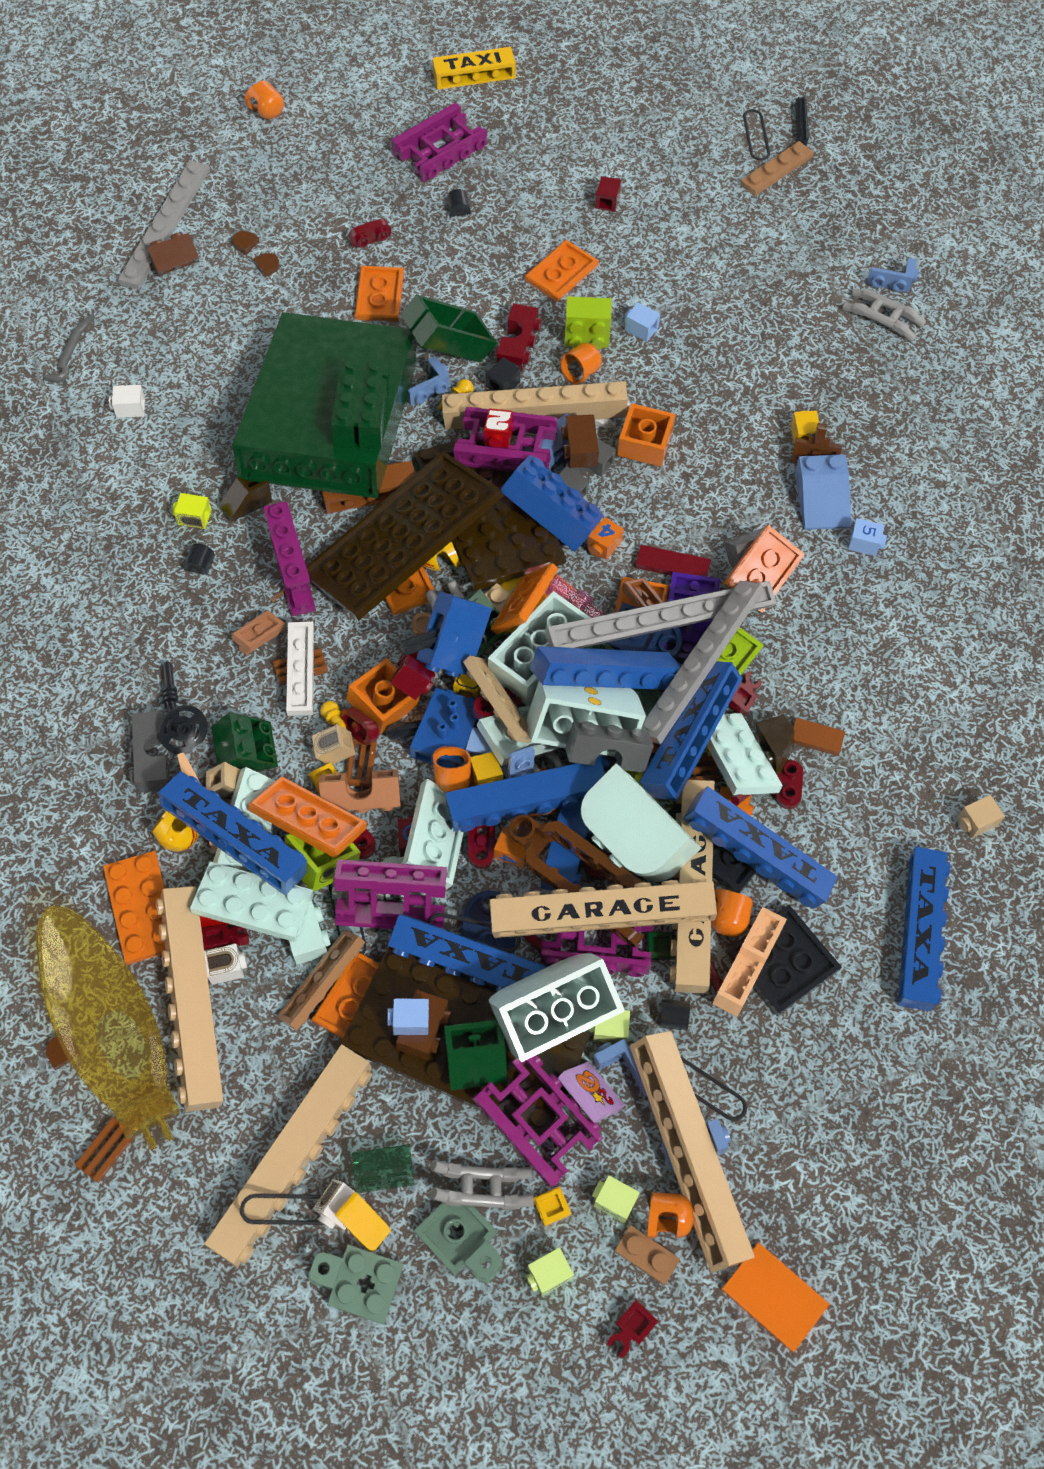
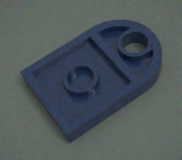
[602,602,682,659]
[462,890,516,954]

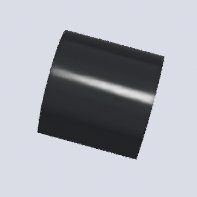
[447,189,471,217]
[183,543,215,575]
[660,999,690,1031]

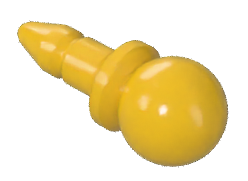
[438,379,474,410]
[320,701,346,729]

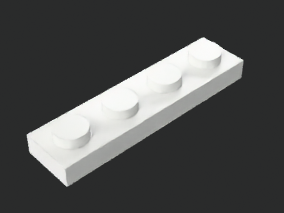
[286,622,314,716]

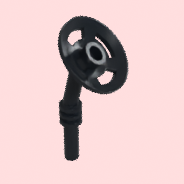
[159,662,208,754]

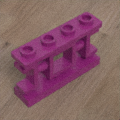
[391,102,487,182]
[453,407,558,472]
[264,501,316,617]
[334,859,447,929]
[541,893,653,977]
[471,1055,603,1187]

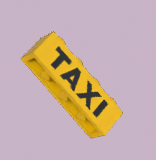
[432,47,516,90]

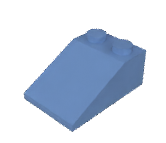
[795,455,851,530]

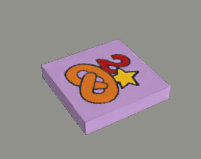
[558,1062,625,1123]

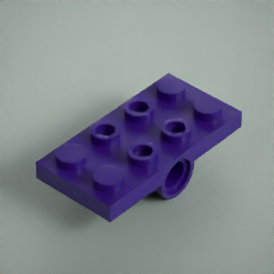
[662,572,720,663]

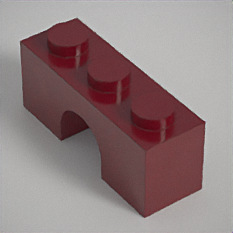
[496,303,542,372]
[391,651,436,700]

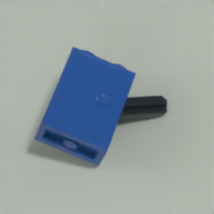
[399,591,492,677]

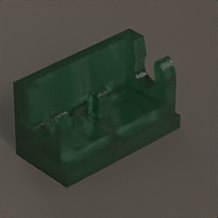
[352,1144,415,1194]

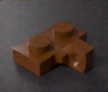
[791,423,842,463]

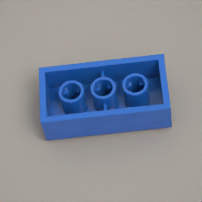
[501,455,604,552]

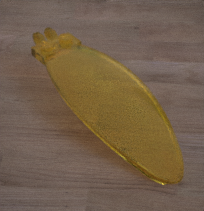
[36,905,180,1151]

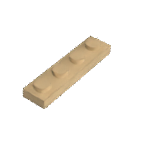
[463,656,531,743]

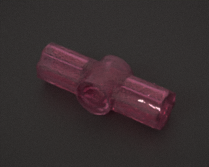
[544,574,606,618]

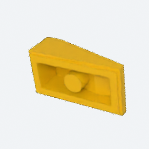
[335,1192,391,1252]

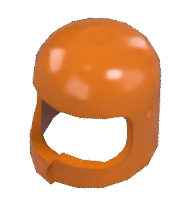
[244,80,284,120]
[560,343,602,385]
[432,746,471,794]
[711,889,753,937]
[647,1192,694,1238]

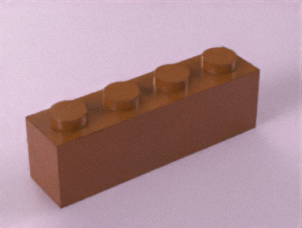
[322,460,415,514]

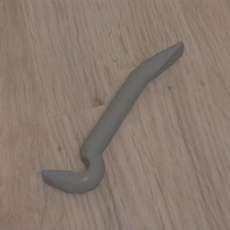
[43,313,95,383]

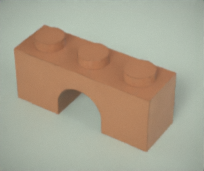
[319,769,401,813]

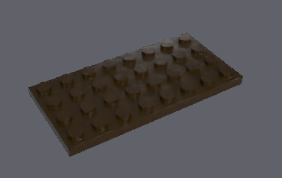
[413,436,566,591]
[306,451,504,621]
[340,946,590,1136]

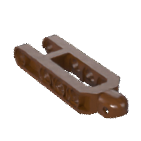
[509,815,644,948]

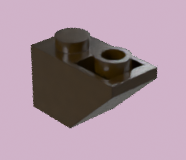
[219,477,272,522]
[754,714,795,775]

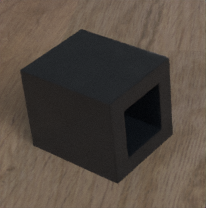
[486,357,521,391]

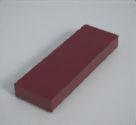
[635,545,711,577]

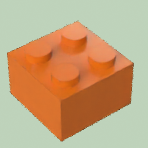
[617,403,676,467]
[346,658,420,735]

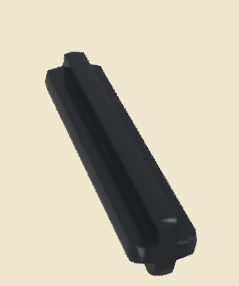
[795,97,809,146]

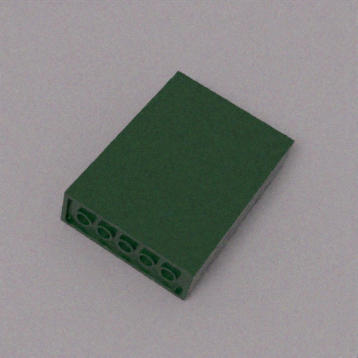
[232,312,417,499]

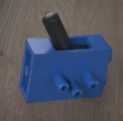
[387,688,484,768]

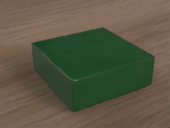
[646,932,675,960]

